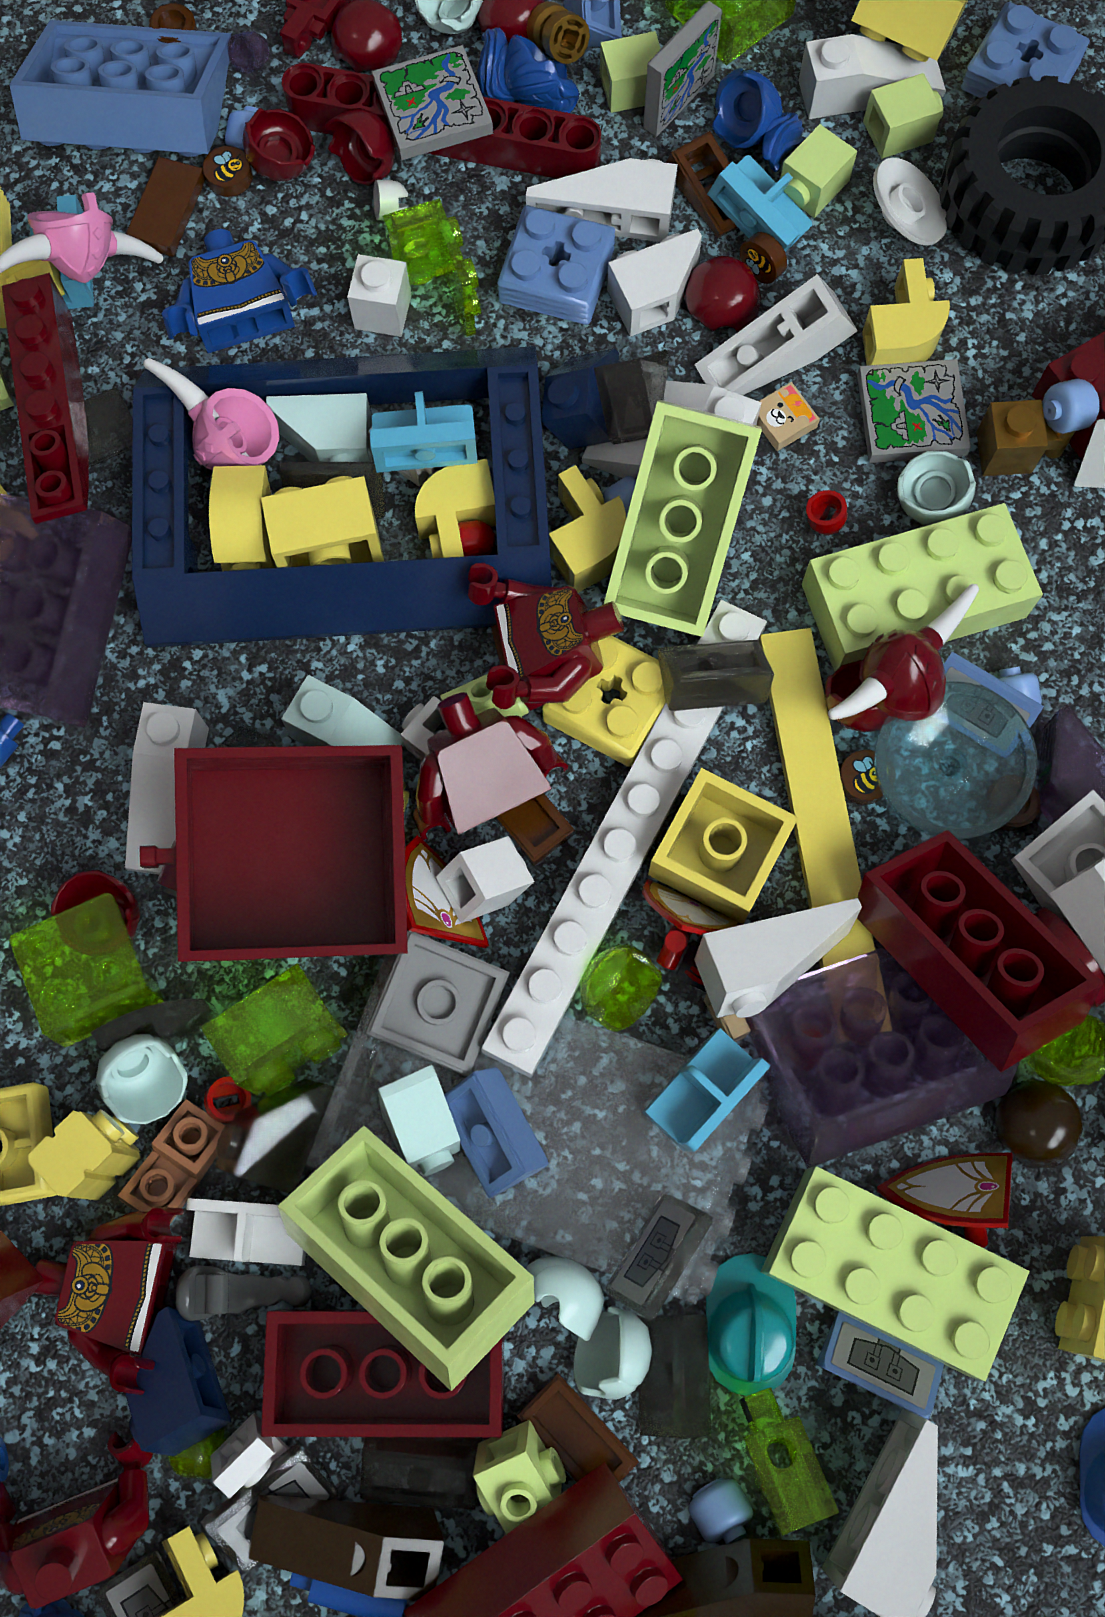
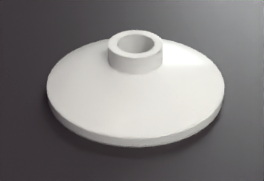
[873,157,947,246]

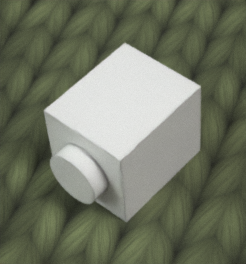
[347,254,411,337]
[436,836,535,923]

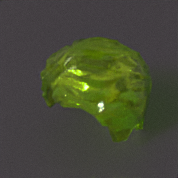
[1025,1014,1105,1086]

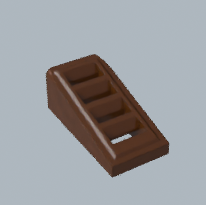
[666,131,738,238]

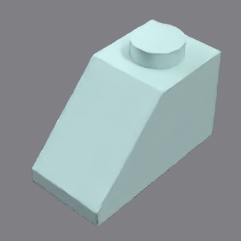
[266,393,372,476]
[281,675,404,747]
[378,1065,460,1176]

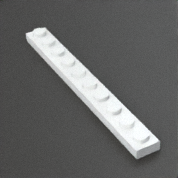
[481,600,767,1078]

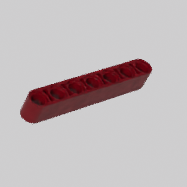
[282,63,601,179]

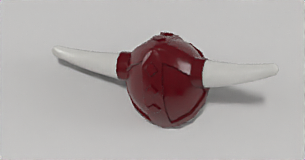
[828,584,979,721]

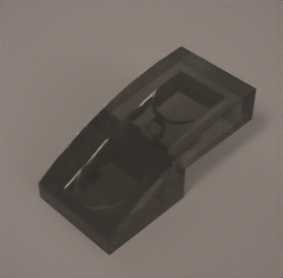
[91,999,220,1053]

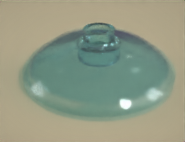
[874,681,1038,840]

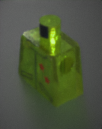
[739,1387,839,1537]

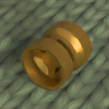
[527,1,590,64]

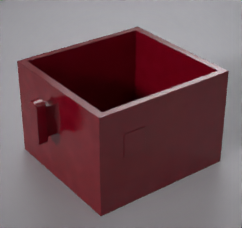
[140,745,408,962]

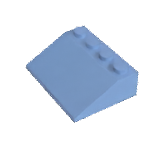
[9,20,232,157]

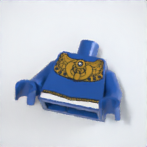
[162,229,317,353]

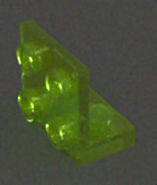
[383,198,481,337]
[9,893,165,1048]

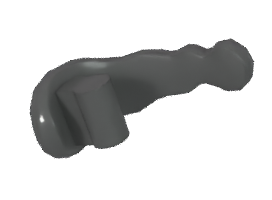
[176,1266,312,1321]

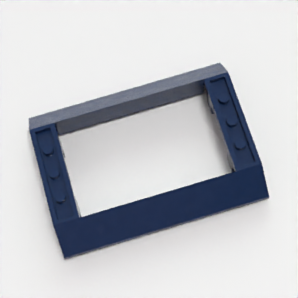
[132,346,552,648]

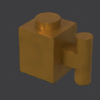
[976,400,1076,476]

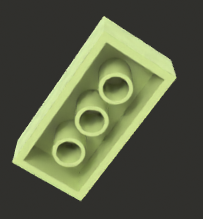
[603,400,762,637]
[802,503,1043,672]
[278,1126,535,1391]
[761,1166,1030,1382]

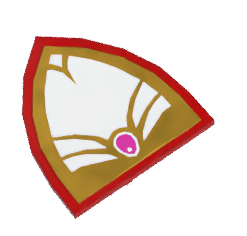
[405,835,489,948]
[642,879,744,970]
[877,1152,1013,1248]

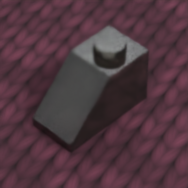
[215,1078,335,1194]

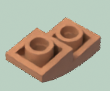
[118,1099,231,1224]

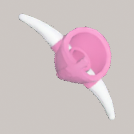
[0,193,163,283]
[143,358,279,495]

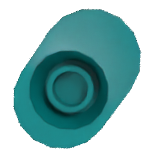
[705,1253,796,1397]

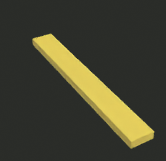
[759,628,892,1044]

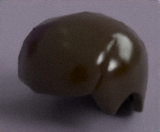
[995,1080,1083,1169]

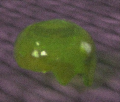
[580,944,662,1032]

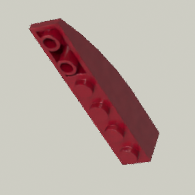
[2,273,89,524]

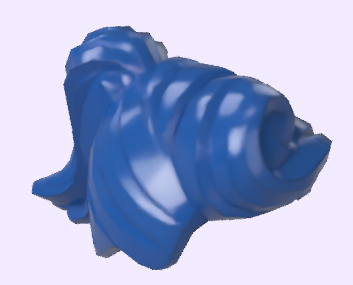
[477,27,580,113]
[712,68,804,172]

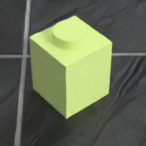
[600,31,661,113]
[863,73,943,159]
[780,124,857,218]

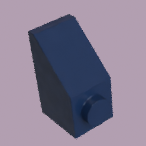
[541,348,619,450]
[126,1307,232,1457]

